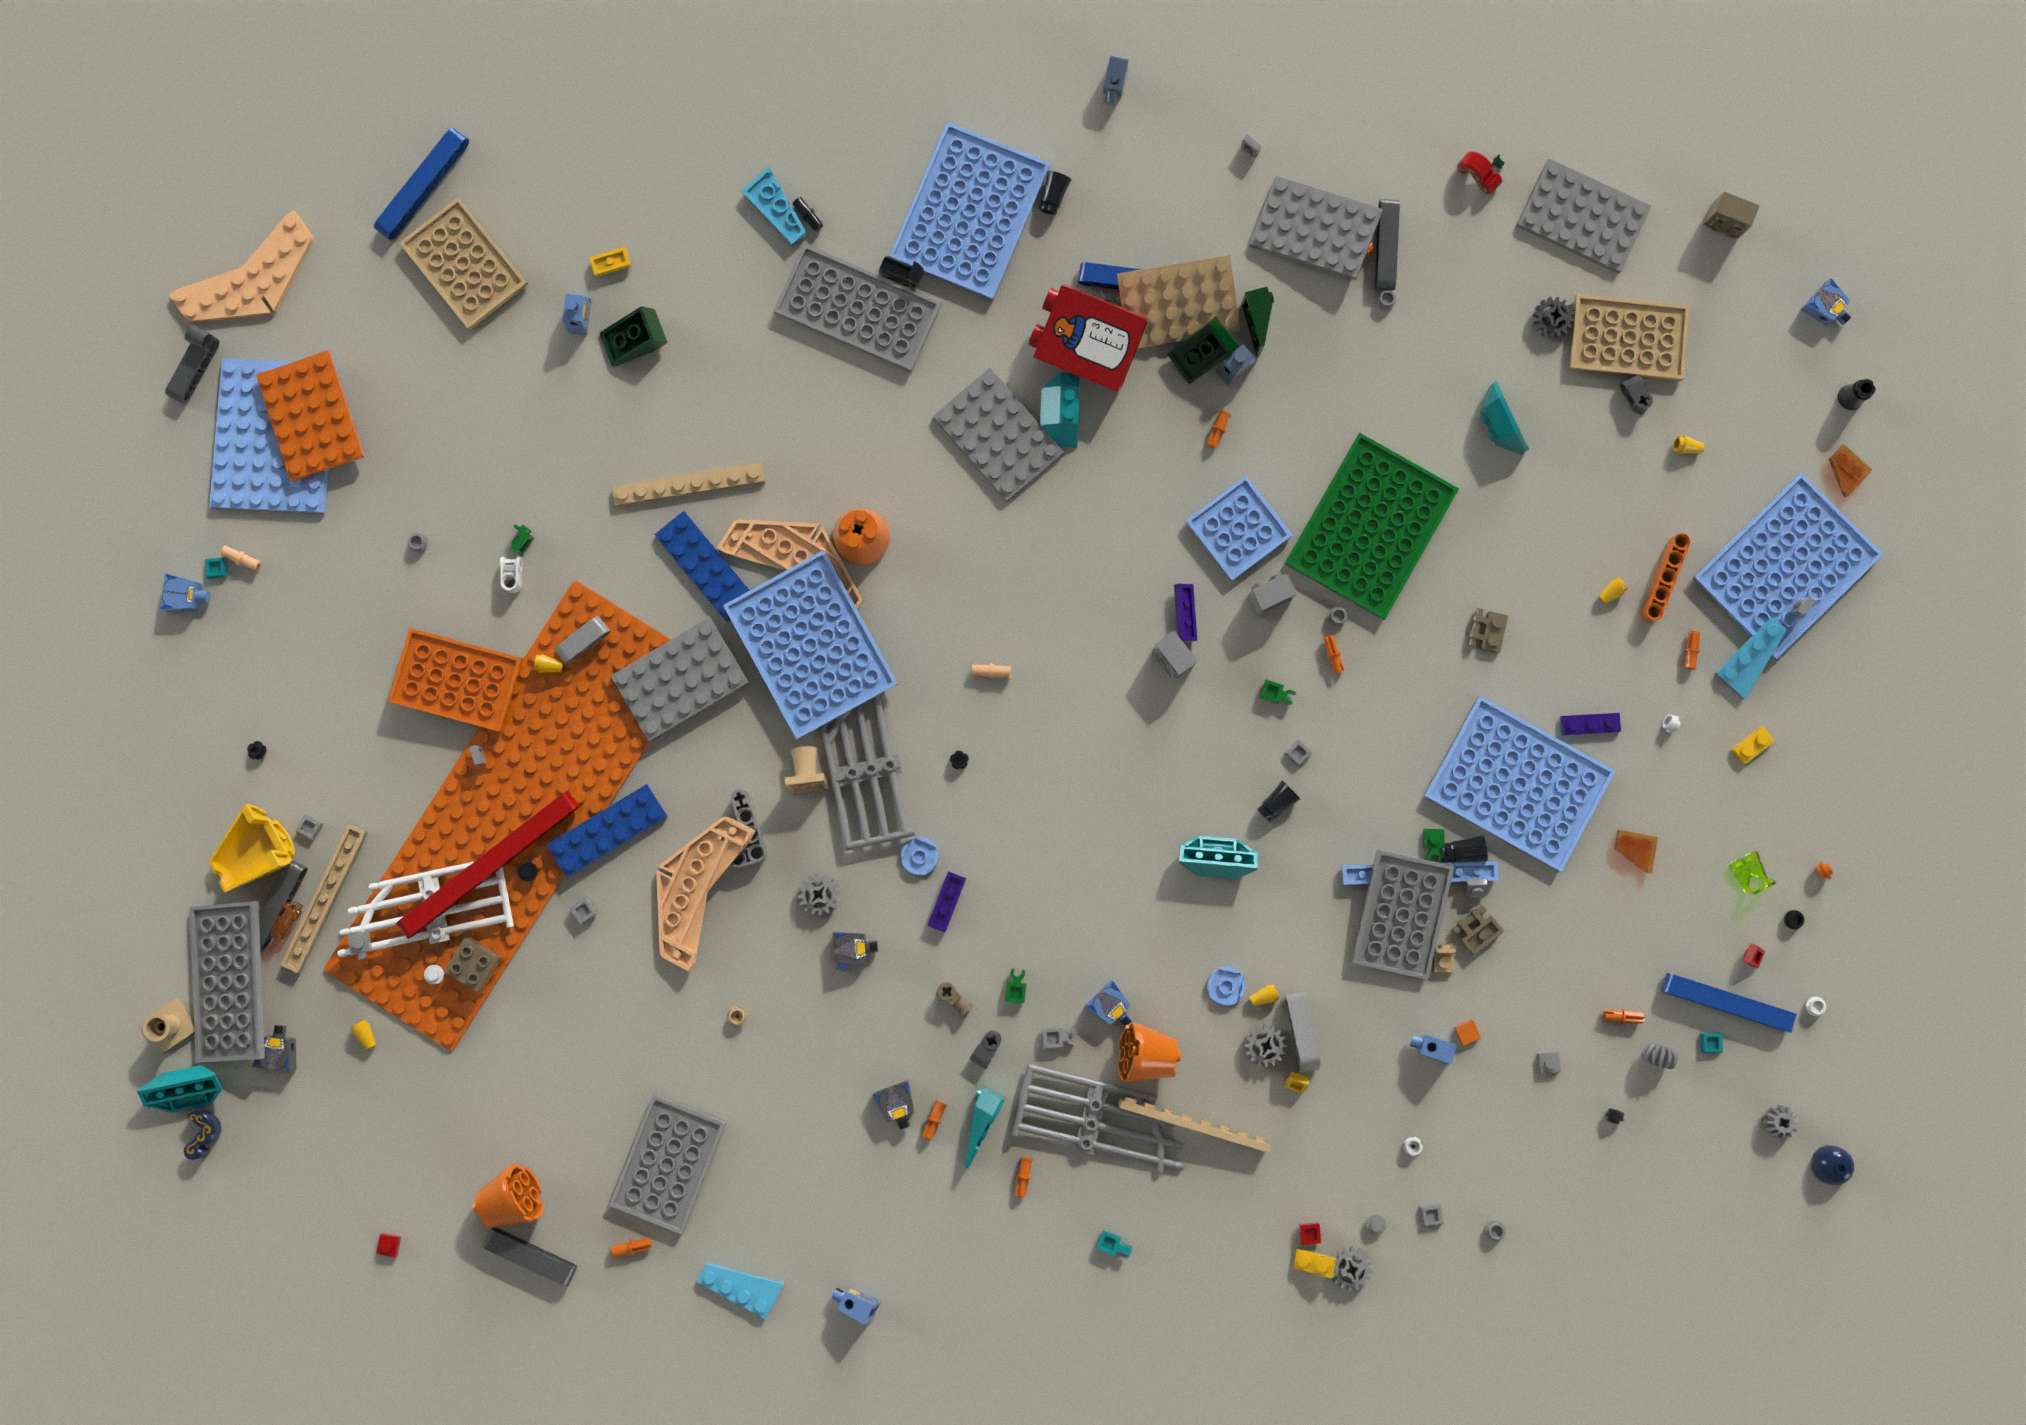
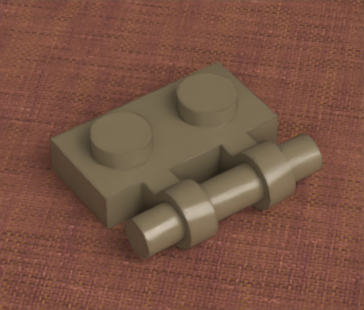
[1468,608,1508,653]
[1452,905,1504,955]

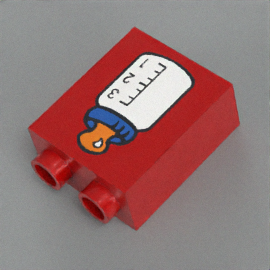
[1028,284,1149,392]

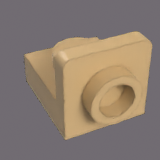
[1433,945,1456,972]

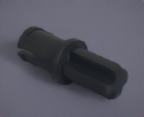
[792,197,823,231]

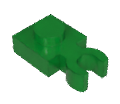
[1259,679,1296,705]
[1424,829,1445,862]
[1005,968,1026,1003]

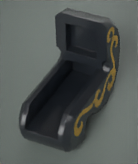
[879,256,924,288]

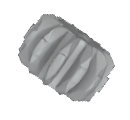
[1643,1043,1678,1069]
[1762,1105,1799,1139]

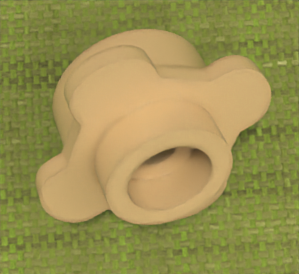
[726,1005,749,1027]

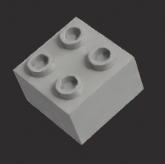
[1248,573,1297,615]
[1153,631,1197,679]

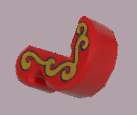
[1457,152,1502,195]

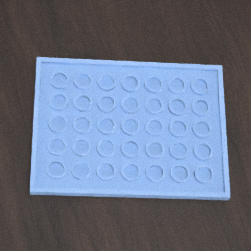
[889,122,1051,300]
[209,358,337,514]
[1693,473,1883,660]
[723,550,898,740]
[1424,696,1616,872]

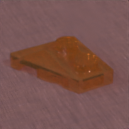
[1828,444,1872,497]
[1614,830,1658,874]
[270,902,303,940]

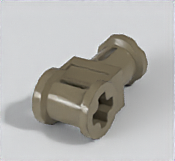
[938,982,973,1018]

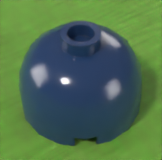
[1811,1145,1854,1185]

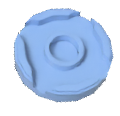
[900,837,939,876]
[1207,967,1246,1006]

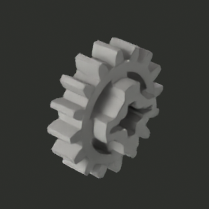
[798,873,840,915]
[1244,1024,1287,1067]
[1333,1246,1373,1291]

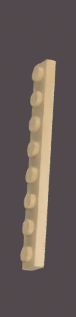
[612,462,765,507]
[280,824,368,973]
[1118,1097,1272,1153]

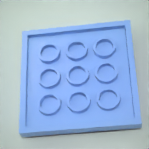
[1185,475,1292,582]

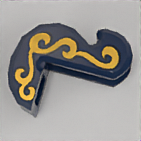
[183,1110,221,1160]

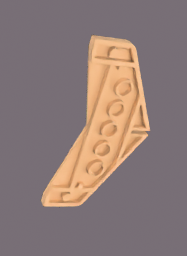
[169,210,313,323]
[717,519,862,610]
[656,817,756,971]

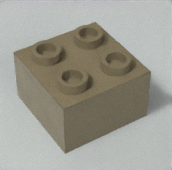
[1703,191,1760,238]
[444,937,503,992]

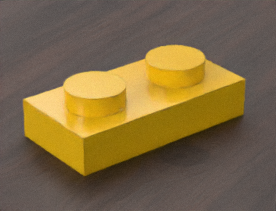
[589,247,632,277]
[1731,726,1775,765]
[1293,1248,1337,1279]

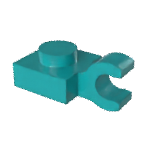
[1096,1229,1132,1257]

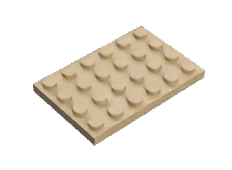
[399,197,528,330]
[1117,254,1240,348]
[1569,294,1690,381]

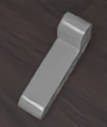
[731,789,767,868]
[1285,992,1321,1073]

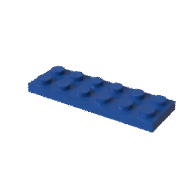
[654,511,750,622]
[546,784,667,877]

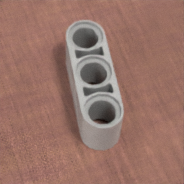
[554,616,610,665]

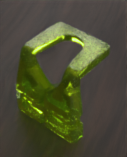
[1729,851,1776,895]

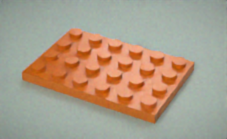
[256,350,365,482]
[388,628,523,732]

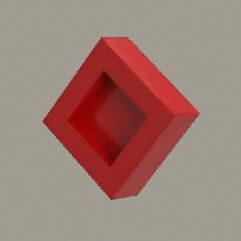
[1744,944,1765,969]
[1299,1222,1322,1245]
[376,1233,401,1257]

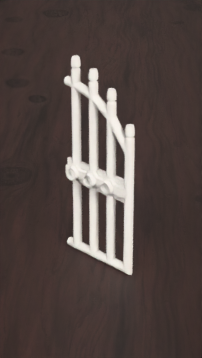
[338,861,514,960]

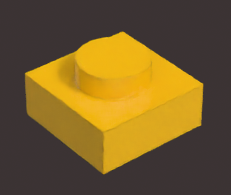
[1285,1072,1310,1094]

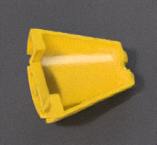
[208,804,295,893]

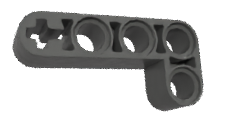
[165,325,219,404]

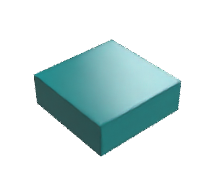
[205,557,228,579]
[1700,1032,1723,1053]

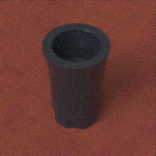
[1039,171,1072,215]
[1838,379,1876,410]
[1257,780,1301,823]
[1445,835,1488,862]

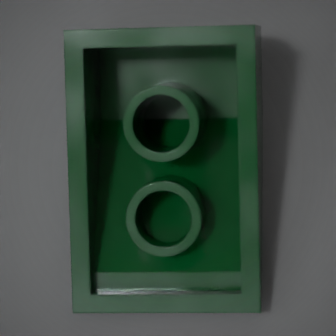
[1241,287,1274,357]
[600,306,667,367]
[1167,316,1238,384]

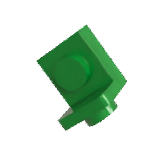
[510,524,534,556]

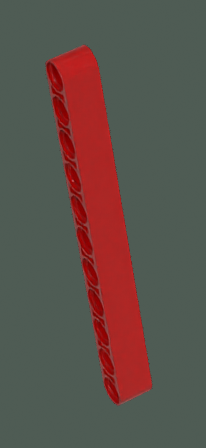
[396,791,580,939]

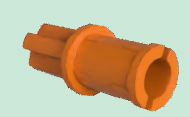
[1206,410,1231,448]
[1684,631,1700,670]
[1324,635,1345,674]
[1603,1009,1644,1025]
[922,1100,947,1140]
[1015,1157,1033,1197]
[611,1238,652,1258]

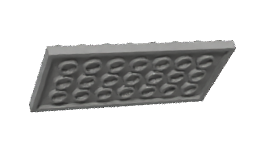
[774,244,942,372]
[190,901,265,1063]

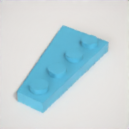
[742,166,806,246]
[1715,617,1787,699]
[696,1263,784,1319]

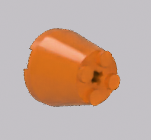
[832,508,890,566]
[1117,1023,1181,1083]
[472,1163,544,1229]

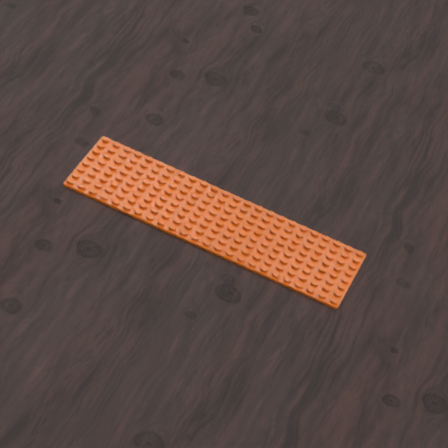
[324,581,671,1051]

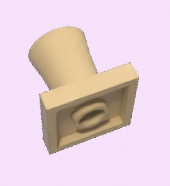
[785,746,829,794]
[142,998,194,1053]

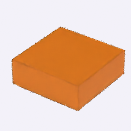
[1454,1020,1481,1046]

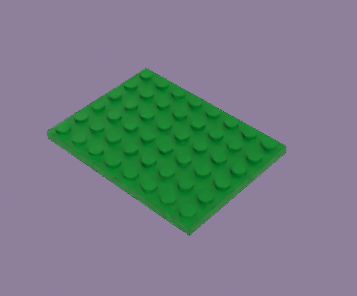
[1284,433,1459,620]

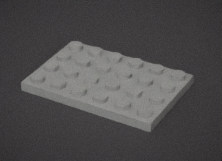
[1516,159,1651,274]
[1249,176,1383,280]
[933,368,1064,502]
[611,617,749,742]
[1351,849,1454,980]
[609,1094,726,1235]

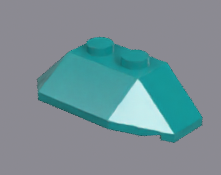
[1040,372,1080,448]
[1480,381,1529,455]
[1179,836,1258,879]
[137,1065,222,1113]

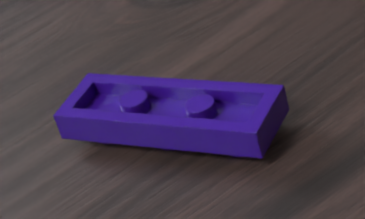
[1174,583,1198,642]
[1560,713,1621,736]
[927,871,966,932]

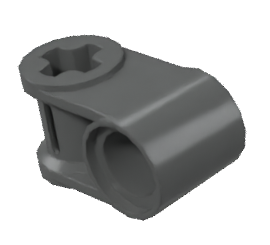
[1620,375,1653,414]
[969,1030,1001,1069]

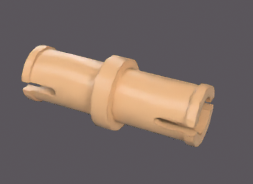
[220,545,262,572]
[972,664,1011,679]

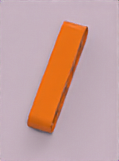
[1640,533,1691,623]

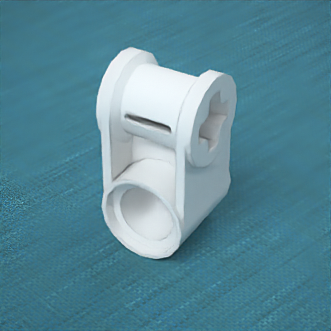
[500,557,523,594]

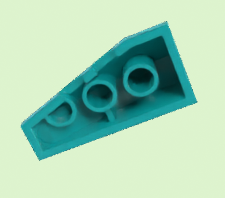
[965,1086,1005,1169]

